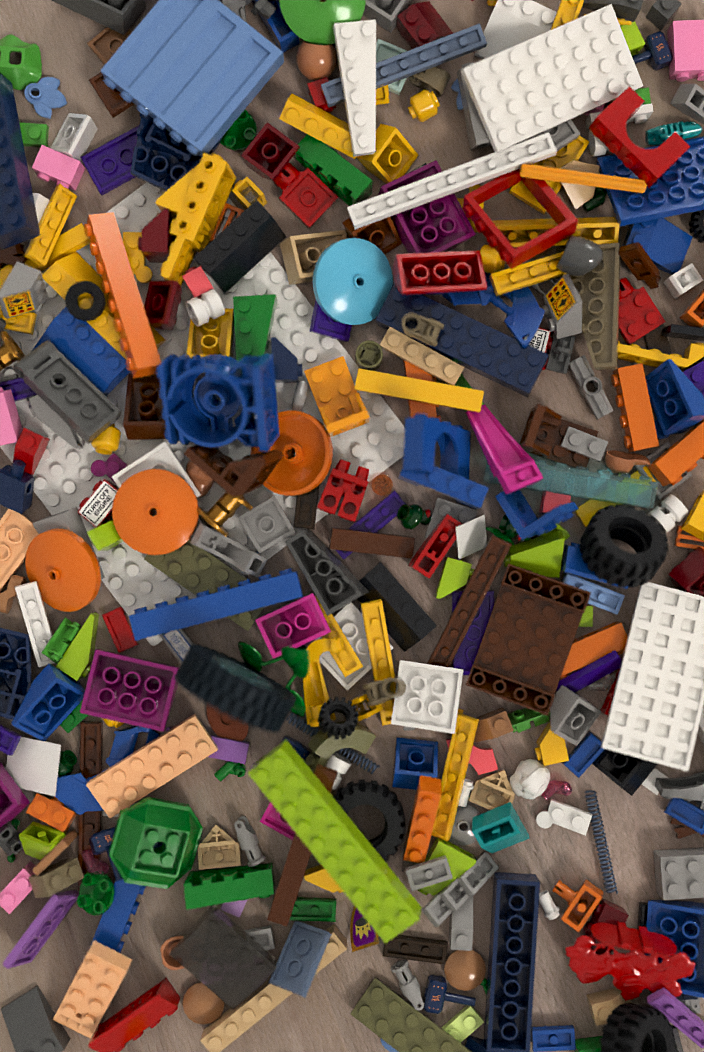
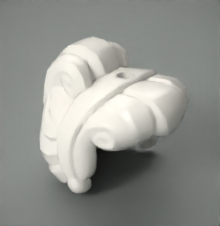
[509,759,550,800]

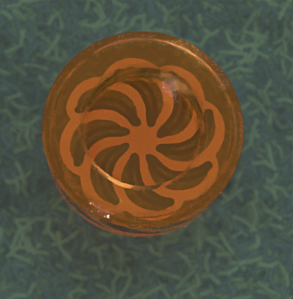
[372,475,393,496]

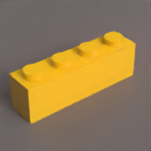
[279,93,356,159]

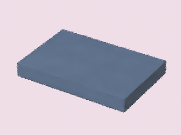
[269,921,331,998]

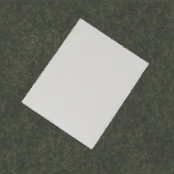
[6,737,61,796]

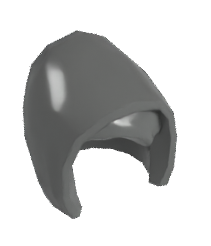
[556,236,603,276]

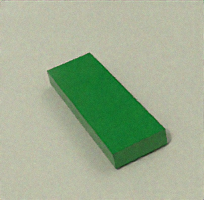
[273,896,336,922]

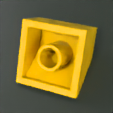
[357,124,418,184]

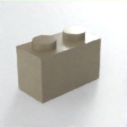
[28,858,84,898]

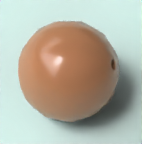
[296,41,338,81]

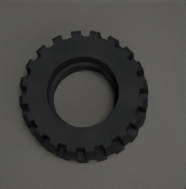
[580,505,669,588]
[332,779,406,862]
[599,1003,676,1052]

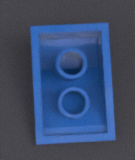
[622,218,693,275]
[645,359,704,436]
[11,664,85,741]

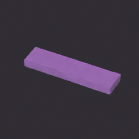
[166,726,250,764]
[647,987,704,1048]

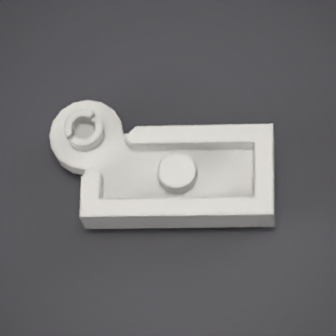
[536,799,592,836]

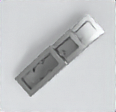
[422,851,499,927]

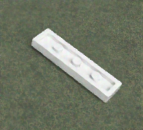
[15,581,55,667]

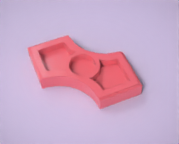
[446,738,498,775]

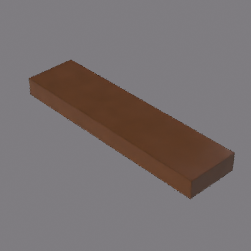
[329,527,415,558]

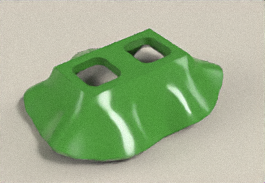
[0,34,42,90]

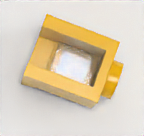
[232,177,267,209]
[346,694,383,721]

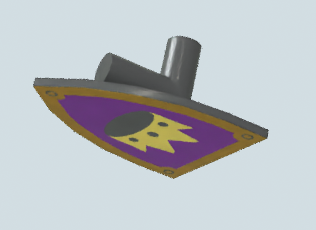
[350,905,381,952]

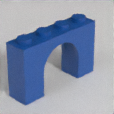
[403,413,471,480]
[398,466,489,509]

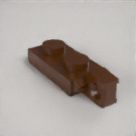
[618,242,661,289]

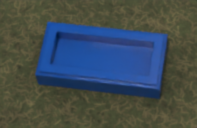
[562,732,605,778]
[663,798,704,835]

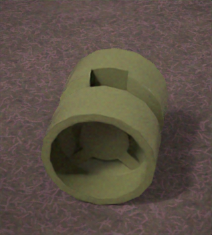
[355,340,383,371]

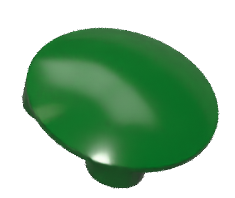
[220,110,257,150]
[77,871,114,916]

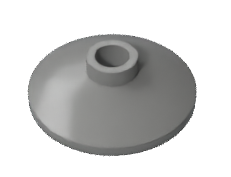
[449,804,480,846]

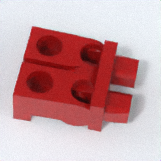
[317,459,369,523]

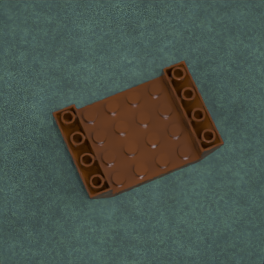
[466,564,591,716]

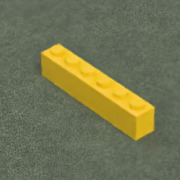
[492,217,620,247]

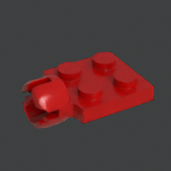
[274,163,338,229]
[618,277,666,345]

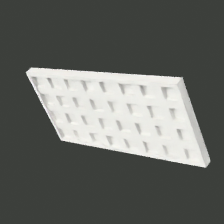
[461,4,643,153]
[601,582,704,772]

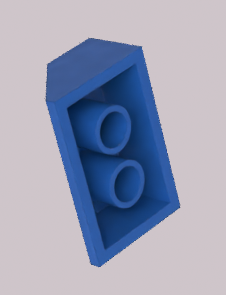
[561,542,628,589]

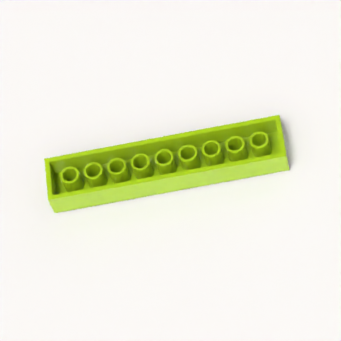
[248,739,421,943]

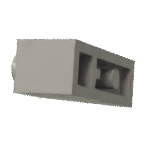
[670,84,704,124]
[29,395,83,450]
[448,896,473,951]

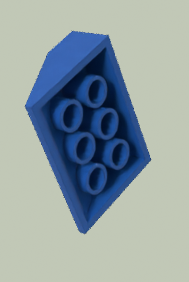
[32,307,131,396]
[644,900,704,998]

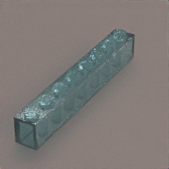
[483,459,658,509]

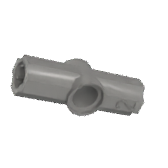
[569,355,614,420]

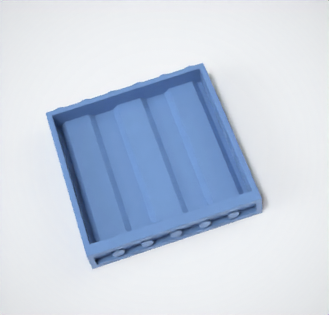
[100,0,284,158]

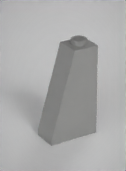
[457,62,491,150]
[33,507,105,579]

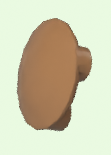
[444,950,486,991]
[183,980,225,1025]

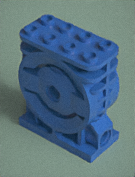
[156,353,280,452]

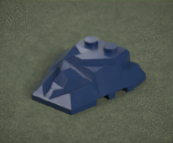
[131,113,224,191]
[0,628,32,720]

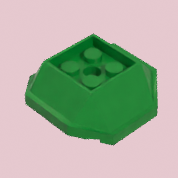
[108,797,203,889]

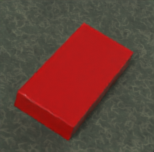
[102,606,139,653]

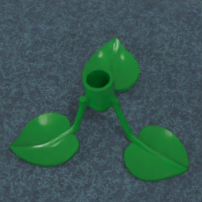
[238,641,309,717]

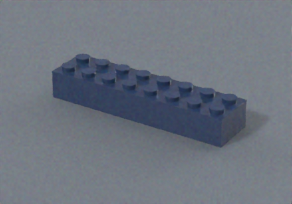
[0,73,40,249]
[376,282,548,397]
[484,872,540,1052]

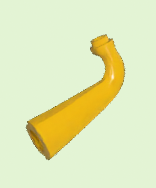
[303,636,344,727]

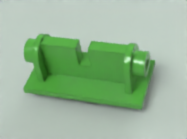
[41,617,81,664]
[507,708,550,733]

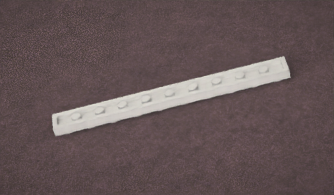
[347,132,557,229]

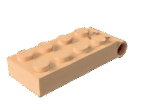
[53,941,132,1039]

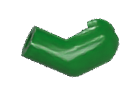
[214,761,246,781]

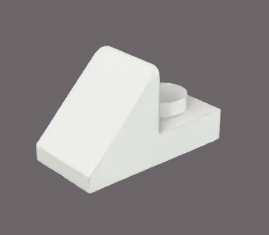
[664,263,703,299]

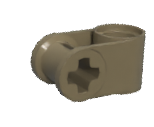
[409,66,451,97]
[402,313,444,346]
[362,678,406,707]

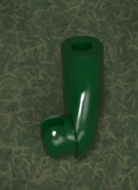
[583,187,607,213]

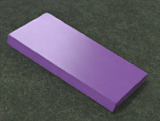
[2,890,79,969]

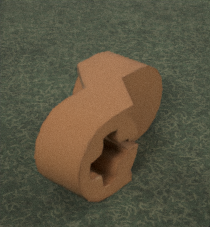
[0,574,27,614]

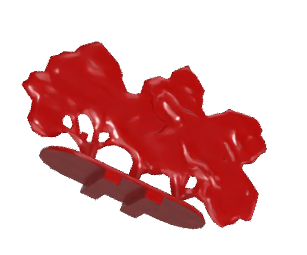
[565,921,696,1001]

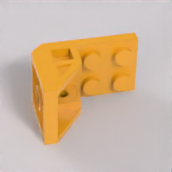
[304,356,370,437]

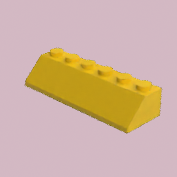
[42,252,166,360]

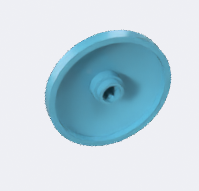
[313,238,393,325]

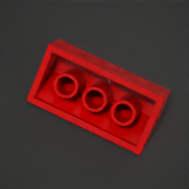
[392,250,487,295]
[88,977,181,1052]

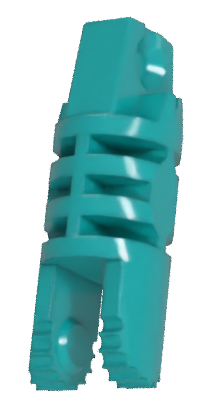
[645,121,702,145]

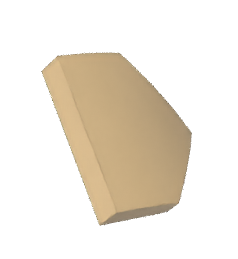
[560,159,600,209]
[468,770,515,810]
[198,825,242,870]

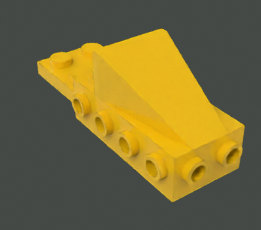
[155,153,236,286]

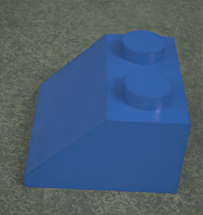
[392,738,438,790]

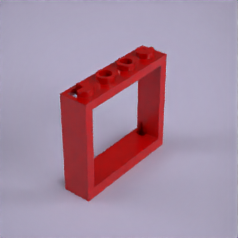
[462,169,578,269]

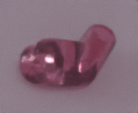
[541,780,572,801]
[81,849,109,875]

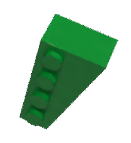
[293,134,373,206]
[233,294,277,361]
[183,863,275,910]

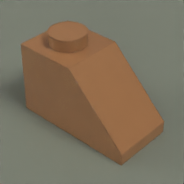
[473,707,514,743]

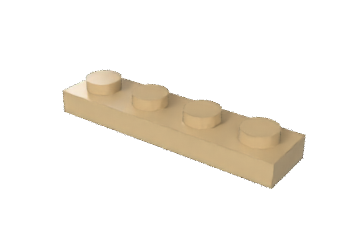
[380,327,464,386]

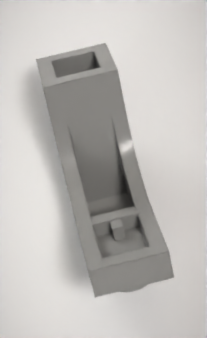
[190,523,268,578]

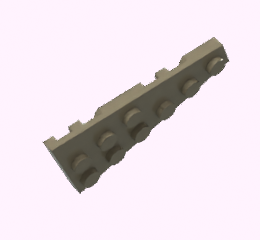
[556,243,621,370]

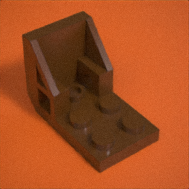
[519,404,599,472]
[184,445,284,496]

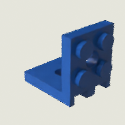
[495,489,578,540]

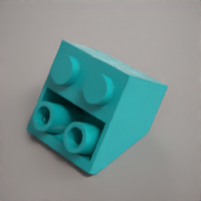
[472,802,530,853]

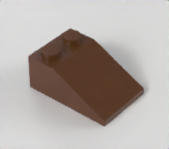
[123,373,166,440]

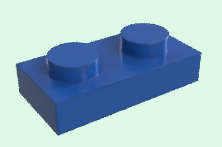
[531,1025,576,1052]

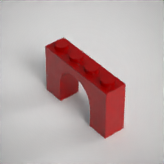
[589,86,690,188]

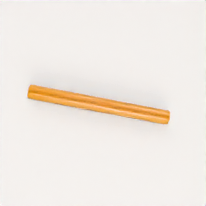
[520,164,647,193]

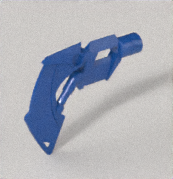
[421,272,545,347]
[55,725,159,815]

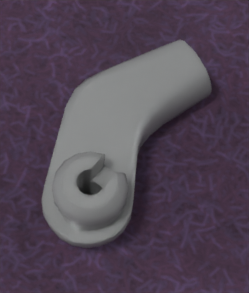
[292,381,308,413]

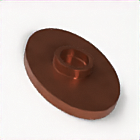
[206,705,249,741]

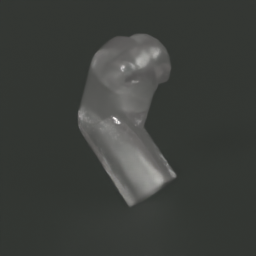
[587,671,616,691]

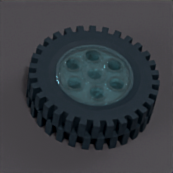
[174,644,296,733]

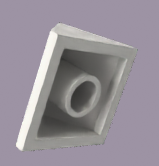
[51,113,98,161]

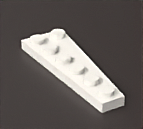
[333,20,376,157]

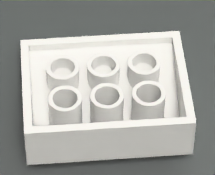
[474,0,556,60]

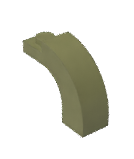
[305,721,376,773]

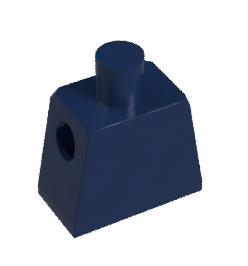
[0,460,34,514]

